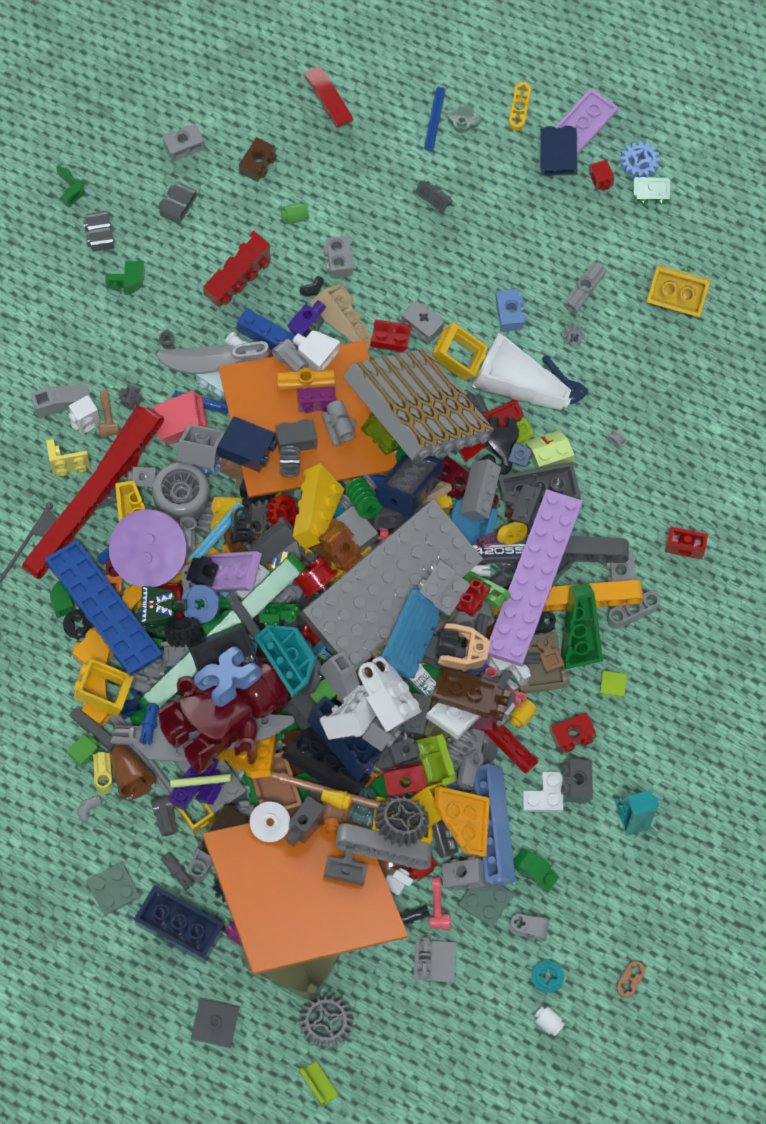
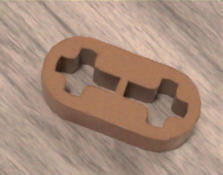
[616,961,645,998]

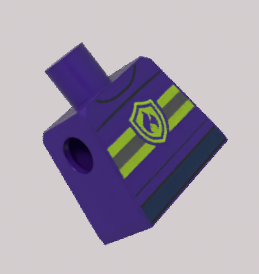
[287,300,326,338]

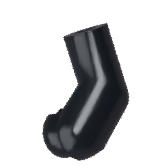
[299,276,324,297]

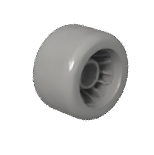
[152,462,211,523]

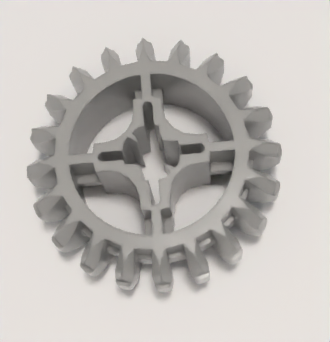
[299,994,354,1050]

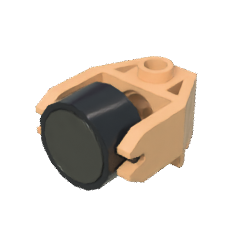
[435,624,490,672]

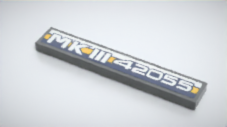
[471,542,526,563]

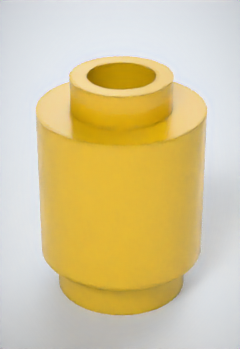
[509,699,537,728]

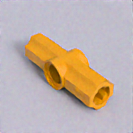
[277,368,335,390]

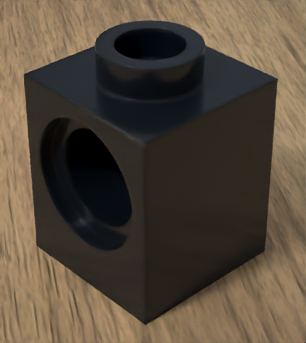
[186,556,219,587]

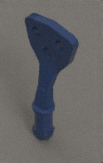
[542,355,588,405]

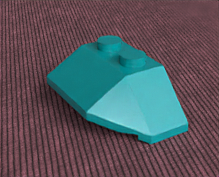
[254,625,317,697]

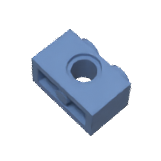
[495,289,526,332]

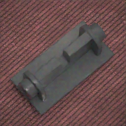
[415,180,453,213]

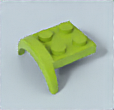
[414,734,457,787]

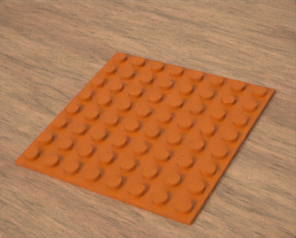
[218,340,397,498]
[202,802,408,975]

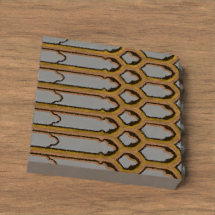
[344,348,494,461]

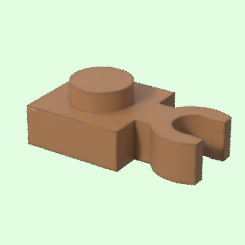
[537,637,565,674]

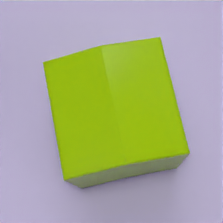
[600,671,627,698]

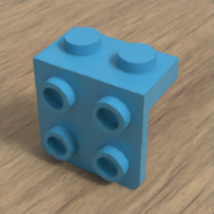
[450,500,498,544]

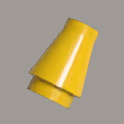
[321,789,352,811]

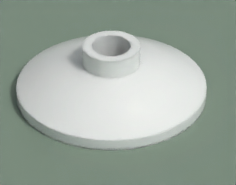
[250,802,290,842]

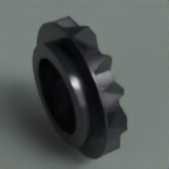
[63,609,93,640]

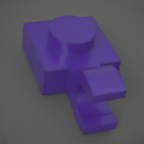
[195,770,225,805]

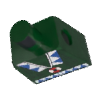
[141,586,187,626]

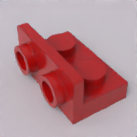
[370,319,411,352]

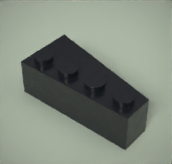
[281,727,371,795]

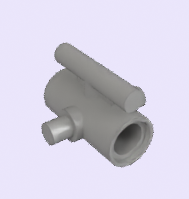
[322,400,357,447]

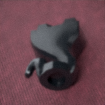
[482,416,519,475]

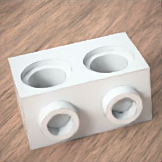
[68,395,101,435]

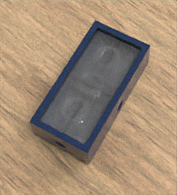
[376,454,445,517]

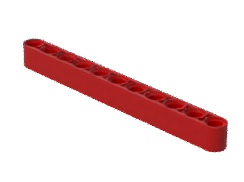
[22,407,164,579]

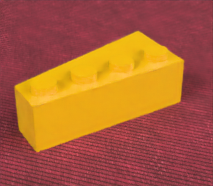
[293,463,344,549]

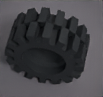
[165,617,202,647]

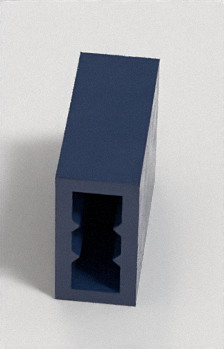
[540,125,578,176]
[217,416,277,473]

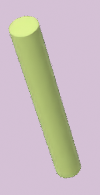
[170,774,231,788]

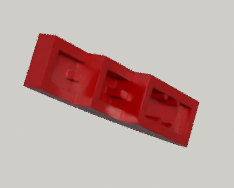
[304,66,353,127]

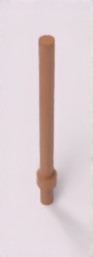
[264,771,381,809]

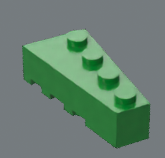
[561,583,603,669]

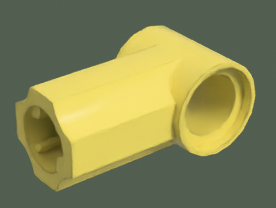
[93,752,113,794]

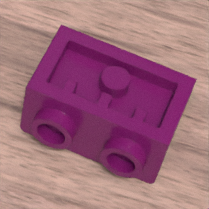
[297,386,337,413]

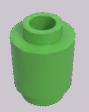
[281,202,309,224]

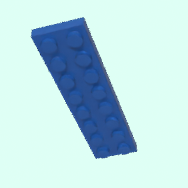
[45,539,163,677]

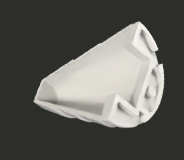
[472,333,571,410]

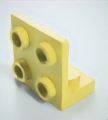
[46,439,90,476]

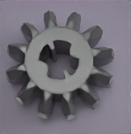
[280,445,300,478]

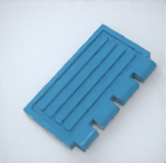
[382,589,441,679]

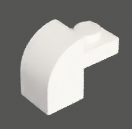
[486,656,531,686]

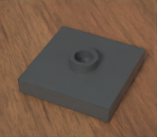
[190,999,240,1048]

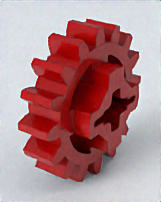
[265,494,299,528]

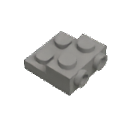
[416,560,470,617]

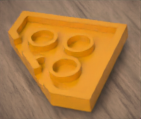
[217,734,277,778]
[434,787,490,858]

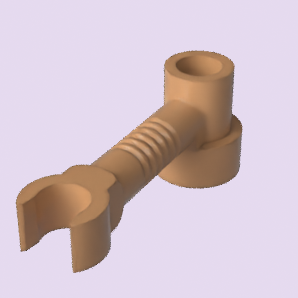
[98,390,119,439]

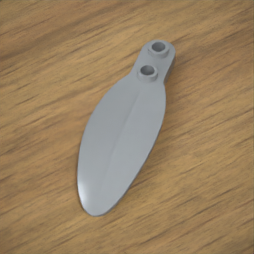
[157,341,270,374]

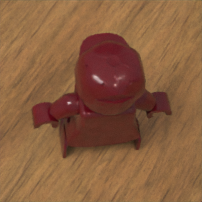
[158,661,290,773]

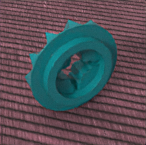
[532,960,564,993]

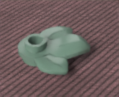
[447,104,482,133]

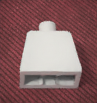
[293,331,340,371]

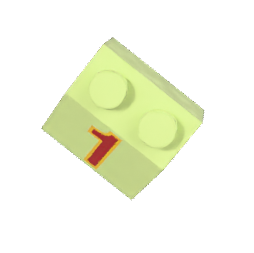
[525,430,575,469]

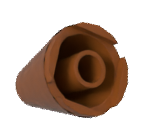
[110,745,156,800]

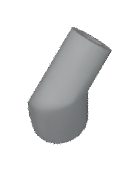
[77,795,102,821]

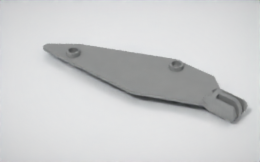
[110,714,295,763]

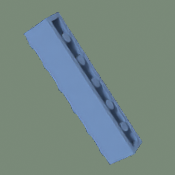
[474,763,516,887]

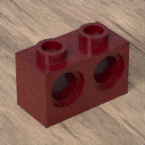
[441,455,469,501]

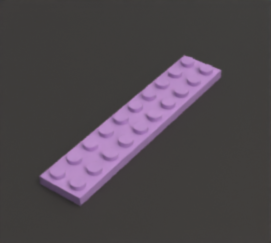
[488,489,583,667]

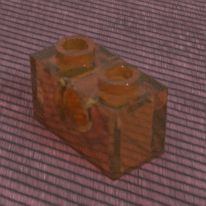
[318,524,363,572]

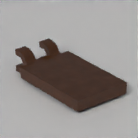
[431,666,512,722]

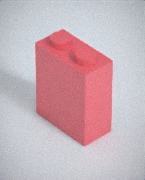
[154,391,208,445]

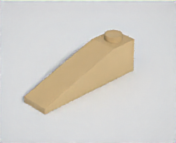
[310,283,373,350]

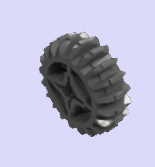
[375,794,429,847]

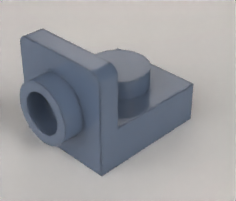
[508,444,532,467]

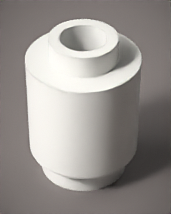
[535,1007,565,1036]

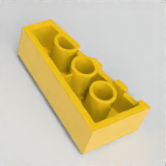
[115,480,146,521]

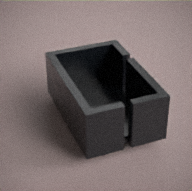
[187,623,259,672]

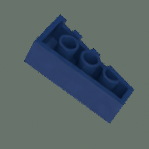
[307,697,387,782]

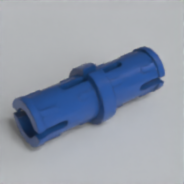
[139,704,159,745]

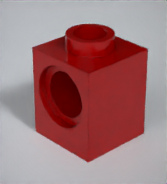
[589,159,615,191]

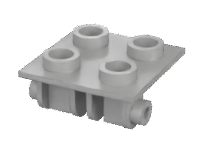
[414,938,456,983]

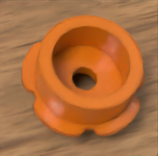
[321,818,340,834]

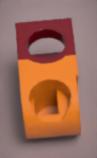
[105,560,124,597]

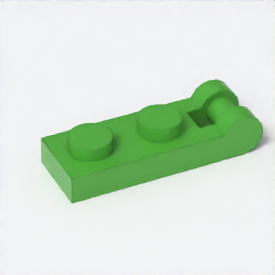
[462,571,511,610]

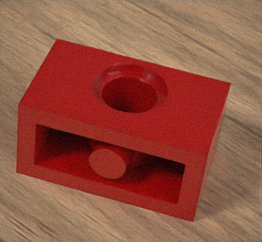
[665,527,708,560]
[550,712,596,753]
[383,761,427,798]

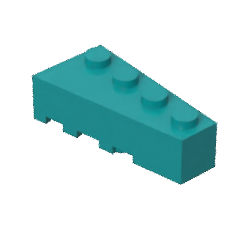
[614,790,659,836]

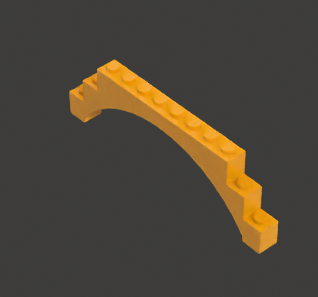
[72,540,231,728]

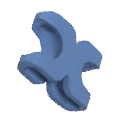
[194,646,262,707]

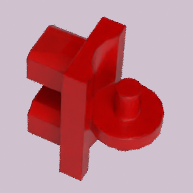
[456,579,490,617]

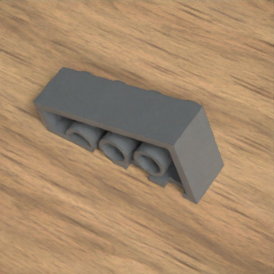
[497,462,581,502]

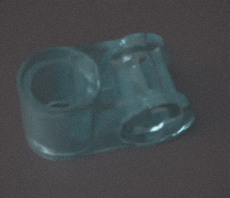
[346,788,377,828]

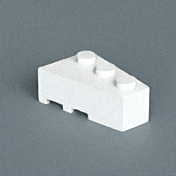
[320,685,376,740]

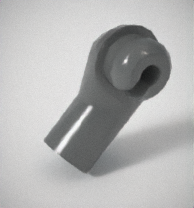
[466,393,488,414]

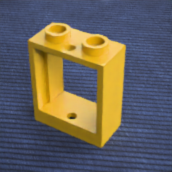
[431,322,488,381]
[73,658,134,717]

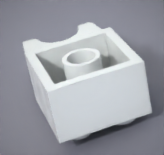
[359,656,422,732]

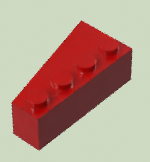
[203,230,271,308]

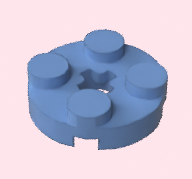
[181,584,221,623]

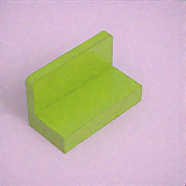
[299,1061,339,1108]

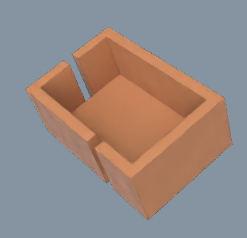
[250,752,302,819]

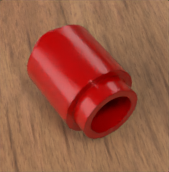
[407,856,437,882]

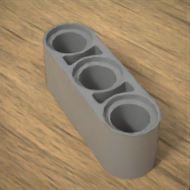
[607,591,660,629]

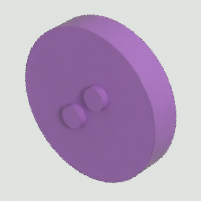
[109,510,188,587]

